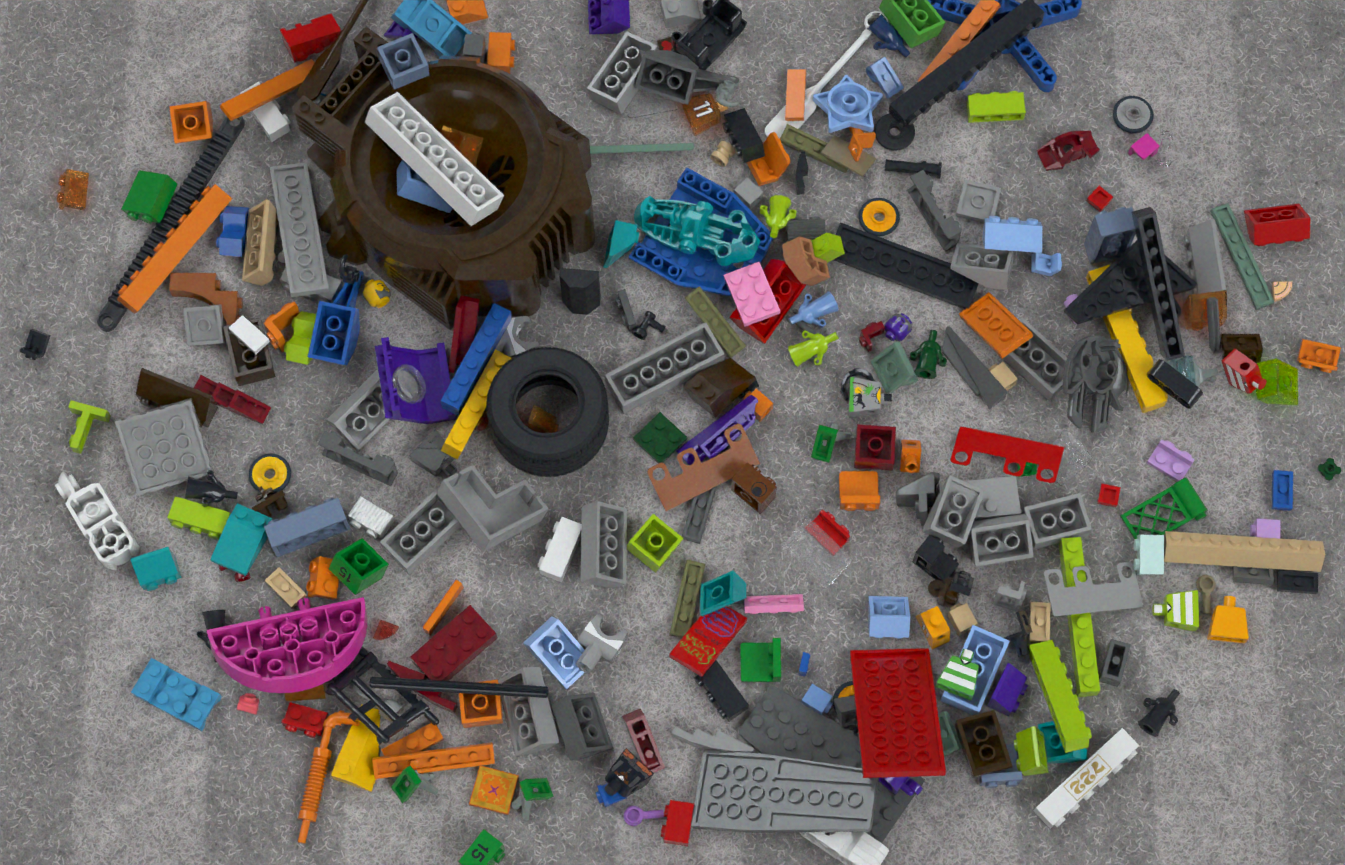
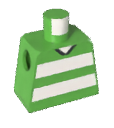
[935,649,979,700]

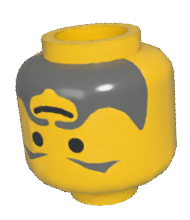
[363,279,391,308]

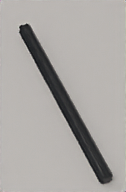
[369,677,549,698]

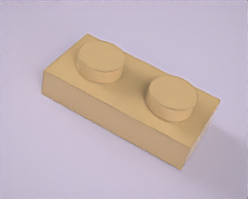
[265,567,307,609]
[1029,602,1051,643]

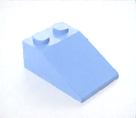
[523,616,585,689]

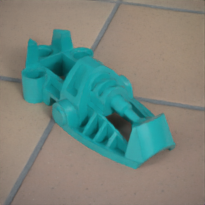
[634,196,760,266]

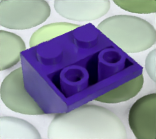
[588,0,630,34]

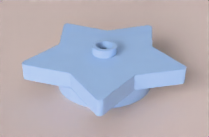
[813,75,883,133]

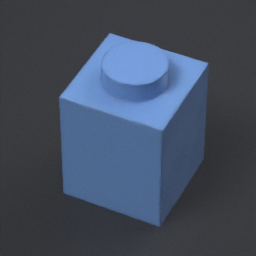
[801,684,833,715]

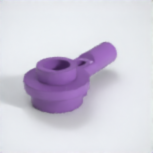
[623,806,664,826]

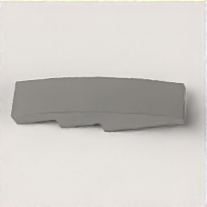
[671,726,754,753]

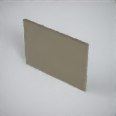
[821,135,876,177]

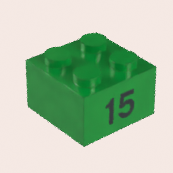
[329,538,389,595]
[458,829,505,865]

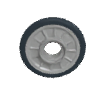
[1113,96,1154,133]

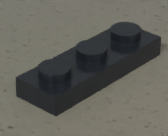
[950,571,974,596]

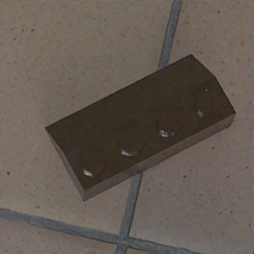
[136,368,218,428]

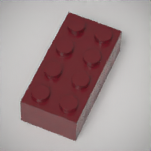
[410,605,498,681]

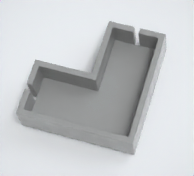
[436,465,548,552]

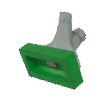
[811,423,851,463]
[391,766,438,803]
[512,778,554,821]

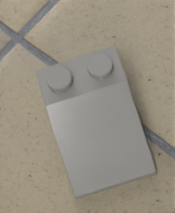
[951,243,1014,290]
[922,475,984,547]

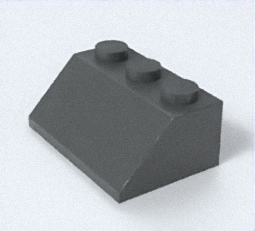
[551,693,613,761]

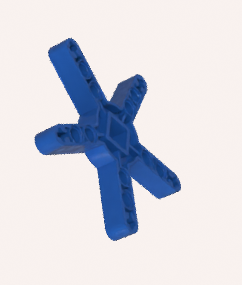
[928,0,1082,92]

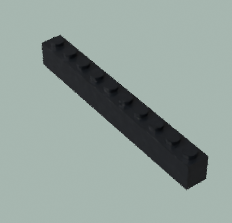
[888,0,1045,127]

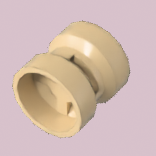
[710,141,735,167]

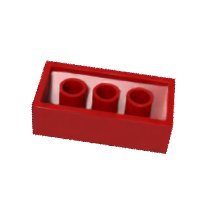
[729,259,806,344]

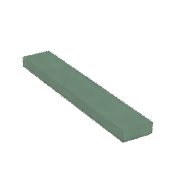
[590,143,694,154]
[1210,203,1274,310]

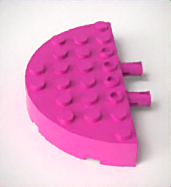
[207,597,367,693]

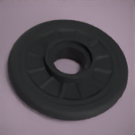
[874,113,915,151]

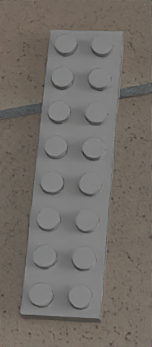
[270,162,329,297]

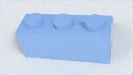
[982,216,1042,253]

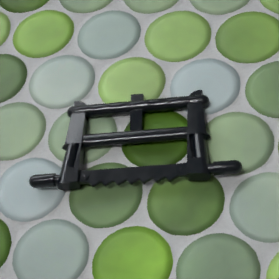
[325,646,439,745]

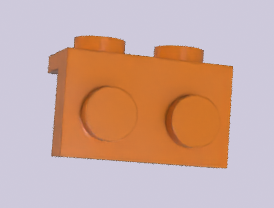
[1297,339,1341,373]
[306,556,339,600]

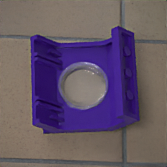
[375,337,456,424]

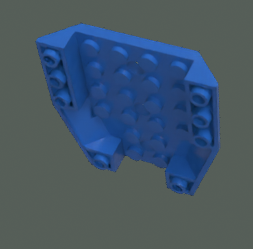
[628,167,774,297]

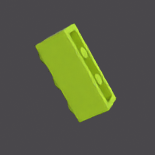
[966,91,1026,123]
[167,496,231,540]

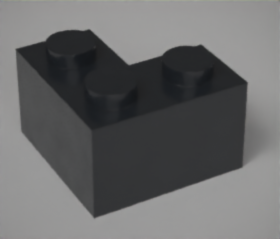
[912,535,959,584]

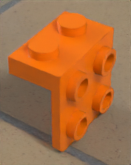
[747,132,790,186]
[264,302,300,353]
[839,471,880,511]

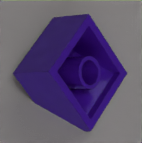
[987,663,1028,717]

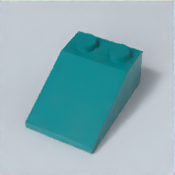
[210,503,272,576]

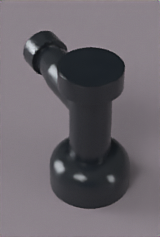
[632,311,666,340]

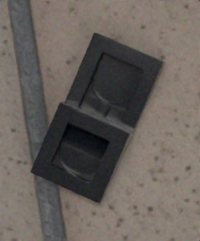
[795,152,809,195]

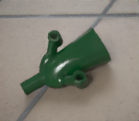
[909,330,947,379]

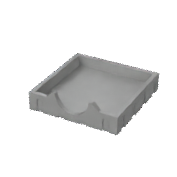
[115,398,214,496]

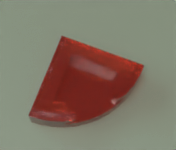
[373,620,399,640]

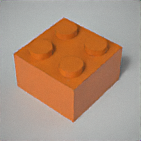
[459,680,503,728]

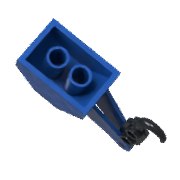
[308,254,364,365]

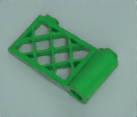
[1120,477,1208,539]

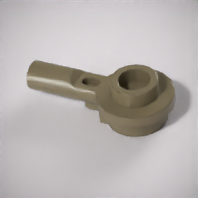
[1196,575,1216,614]

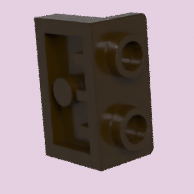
[1220,334,1263,363]

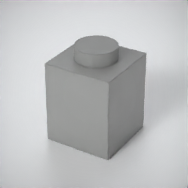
[734,178,763,210]

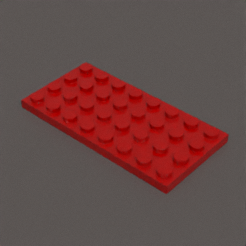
[850,648,946,778]

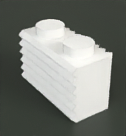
[348,496,394,539]

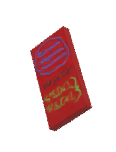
[669,606,747,677]

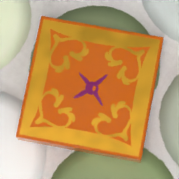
[469,766,519,815]

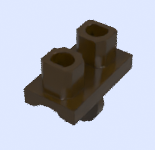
[252,486,288,517]
[928,577,960,606]

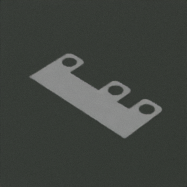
[1044,562,1143,616]

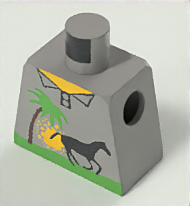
[848,377,892,418]

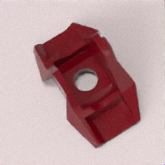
[1036,131,1100,171]

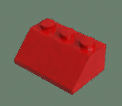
[1244,204,1310,246]

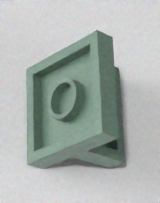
[871,342,919,393]

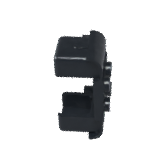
[671,0,747,70]

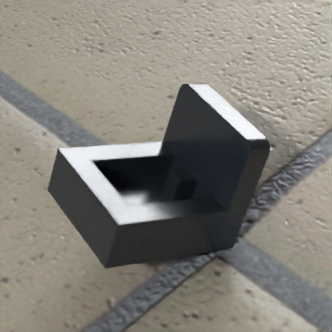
[20,329,50,360]

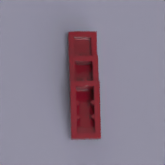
[194,375,271,424]
[387,660,457,714]

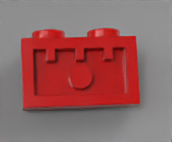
[805,510,850,556]
[281,702,328,738]

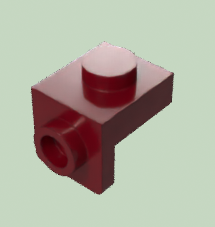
[859,321,885,352]

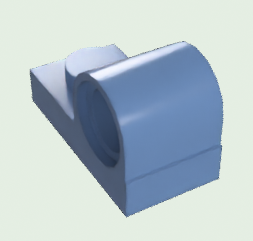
[866,57,904,98]

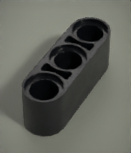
[1147,359,1203,409]

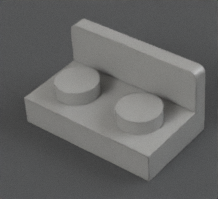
[992,581,1027,611]

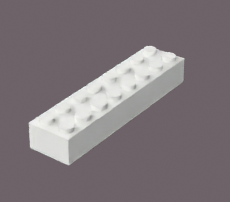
[365,92,504,226]

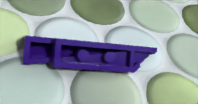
[676,395,758,465]

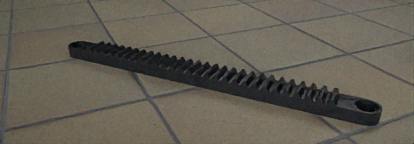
[97,116,245,332]

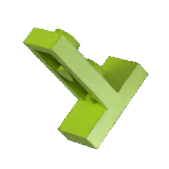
[68,400,111,454]

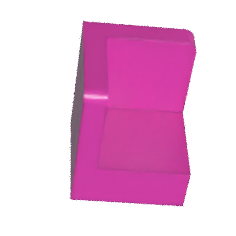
[1128,133,1160,160]

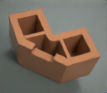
[782,236,830,286]

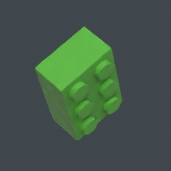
[879,0,946,48]

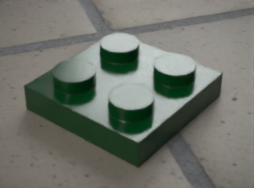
[633,412,688,463]

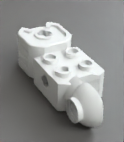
[55,471,140,570]
[800,832,889,865]

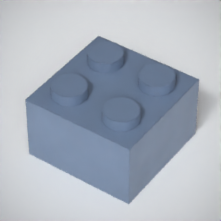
[377,33,429,89]

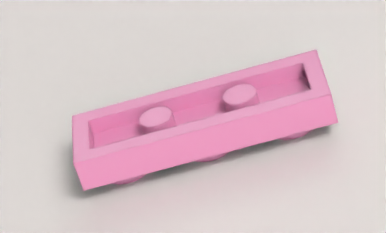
[744,594,804,614]

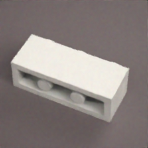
[240,82,290,142]
[538,517,582,582]

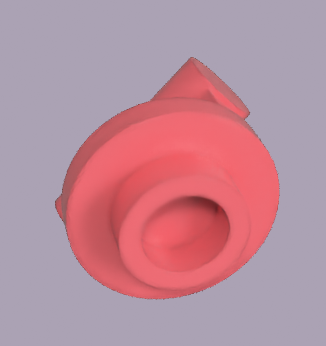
[237,693,259,715]

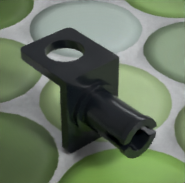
[1004,610,1033,657]

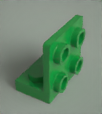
[740,638,781,682]

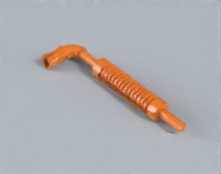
[298,710,360,844]

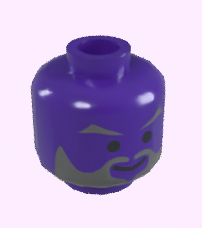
[884,313,912,342]

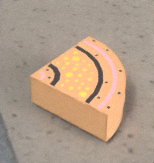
[1272,282,1292,302]

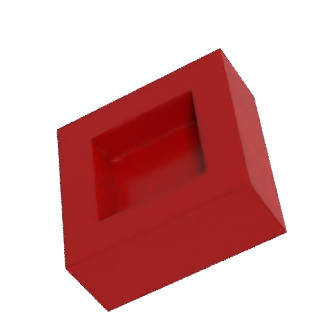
[1086,185,1113,212]
[1097,483,1121,508]

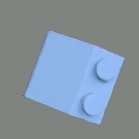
[868,596,910,639]

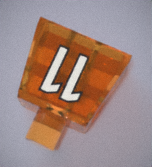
[682,93,728,136]

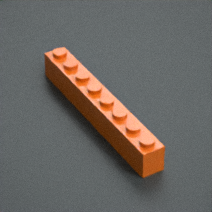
[117,184,232,314]

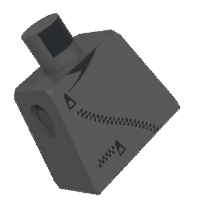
[409,429,457,477]

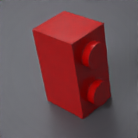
[661,800,694,847]

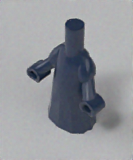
[867,14,910,58]

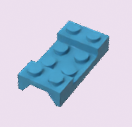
[390,0,472,57]
[131,658,222,731]

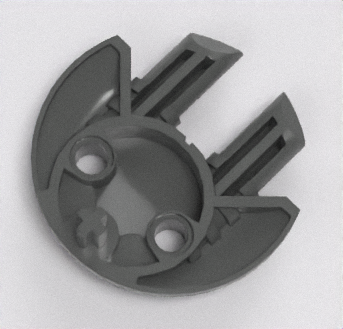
[1063,336,1128,432]

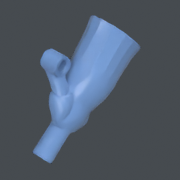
[788,291,839,328]

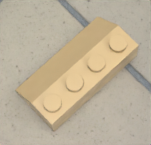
[242,199,278,286]

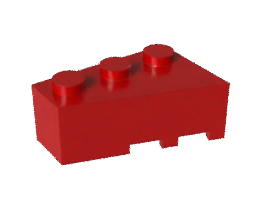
[280,13,341,63]

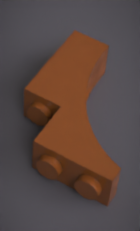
[169,273,243,326]

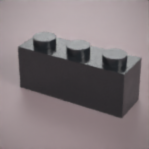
[722,108,765,163]
[694,660,749,722]

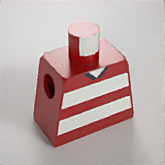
[1221,349,1267,394]

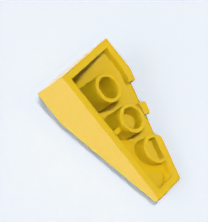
[331,704,380,792]

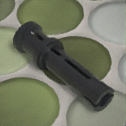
[885,159,942,179]

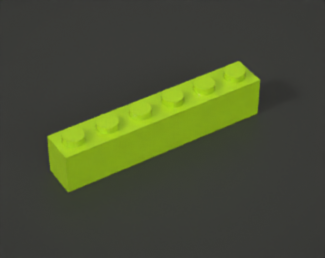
[1029,640,1092,753]

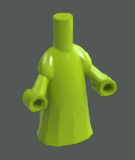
[760,195,797,238]
[788,331,839,367]

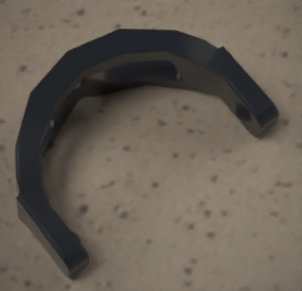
[840,368,875,401]

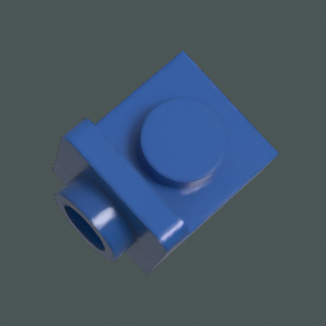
[595,784,627,807]

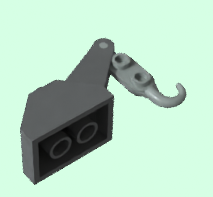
[635,50,739,107]

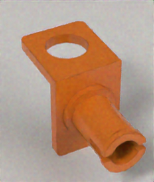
[848,127,876,161]
[900,439,921,473]

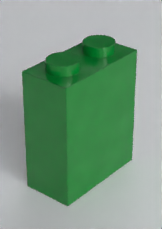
[121,170,178,224]

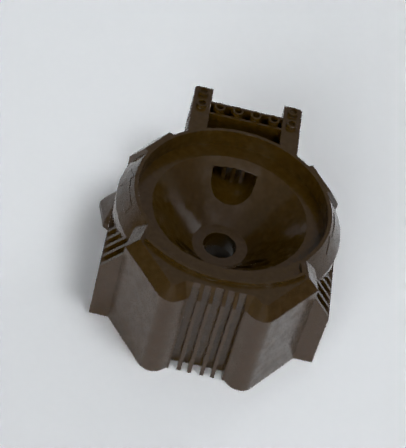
[292,27,595,330]

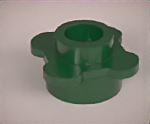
[1318,458,1341,481]

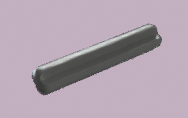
[1206,297,1221,351]

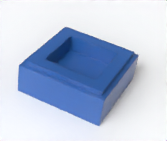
[798,652,810,677]

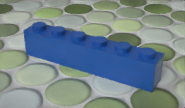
[441,303,512,416]

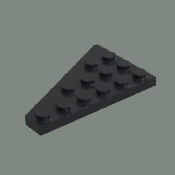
[1064,240,1197,325]

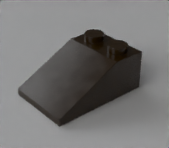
[223,317,276,386]
[684,358,756,418]
[955,710,1013,777]

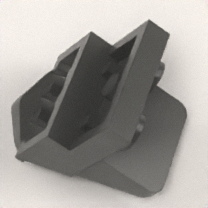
[895,472,940,526]

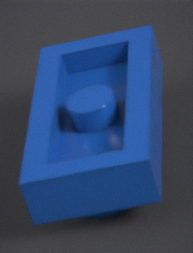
[1271,470,1293,511]

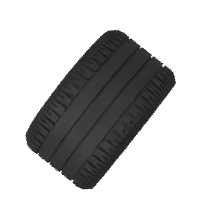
[486,347,609,477]

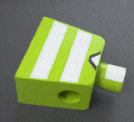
[1152,590,1199,631]

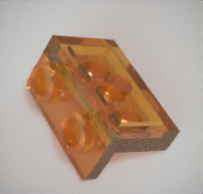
[57,169,89,210]

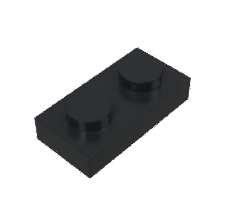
[1277,570,1318,594]

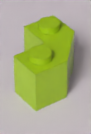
[284,311,316,365]

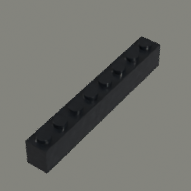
[1131,207,1185,361]

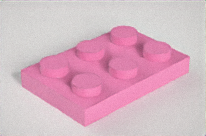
[724,262,780,327]

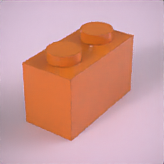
[487,32,515,74]

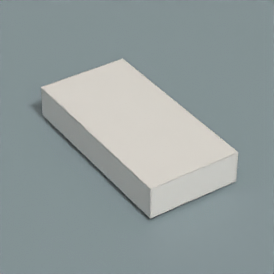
[229,315,270,354]

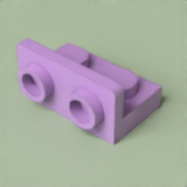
[1147,440,1194,482]

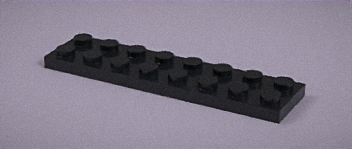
[834,222,979,309]

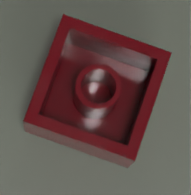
[854,424,896,471]

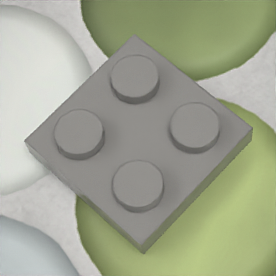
[956,179,1001,222]
[183,304,226,346]

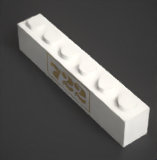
[1034,728,1139,829]

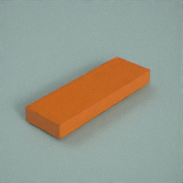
[785,69,806,121]
[423,580,464,636]

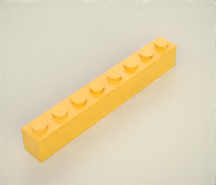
[1086,265,1168,413]

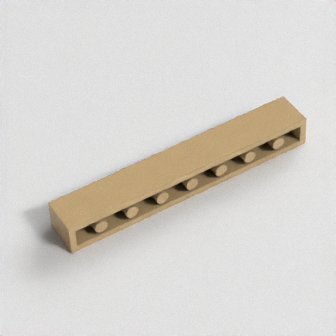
[1164,531,1325,572]

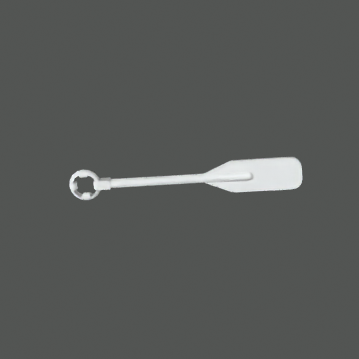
[765,11,890,145]

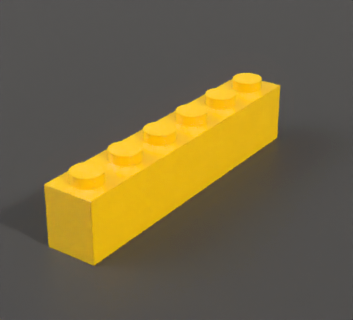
[441,349,511,460]

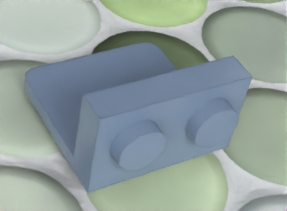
[979,744,1022,788]

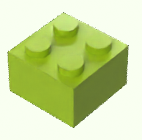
[627,514,683,573]

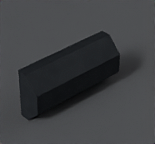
[559,268,601,315]

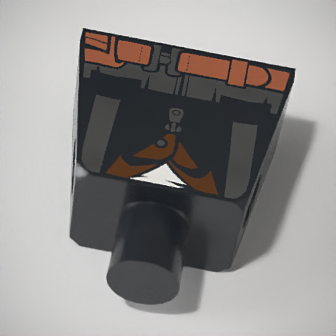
[605,748,654,798]

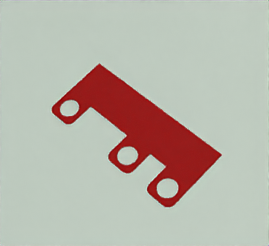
[950,427,1065,483]

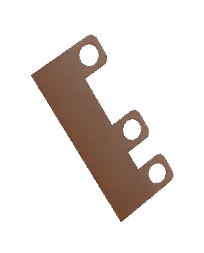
[647,424,760,511]

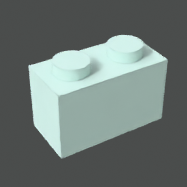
[1134,535,1164,575]

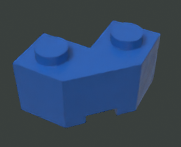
[216,206,249,257]

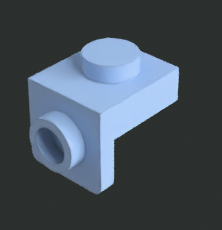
[1031,252,1062,276]

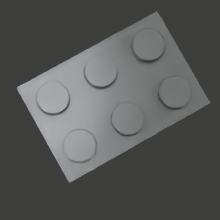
[1021,493,1092,550]
[968,514,1034,566]

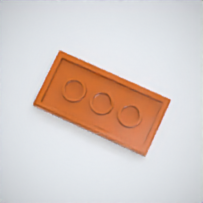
[959,292,1033,359]

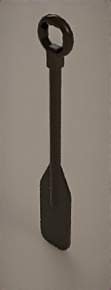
[297,0,369,101]

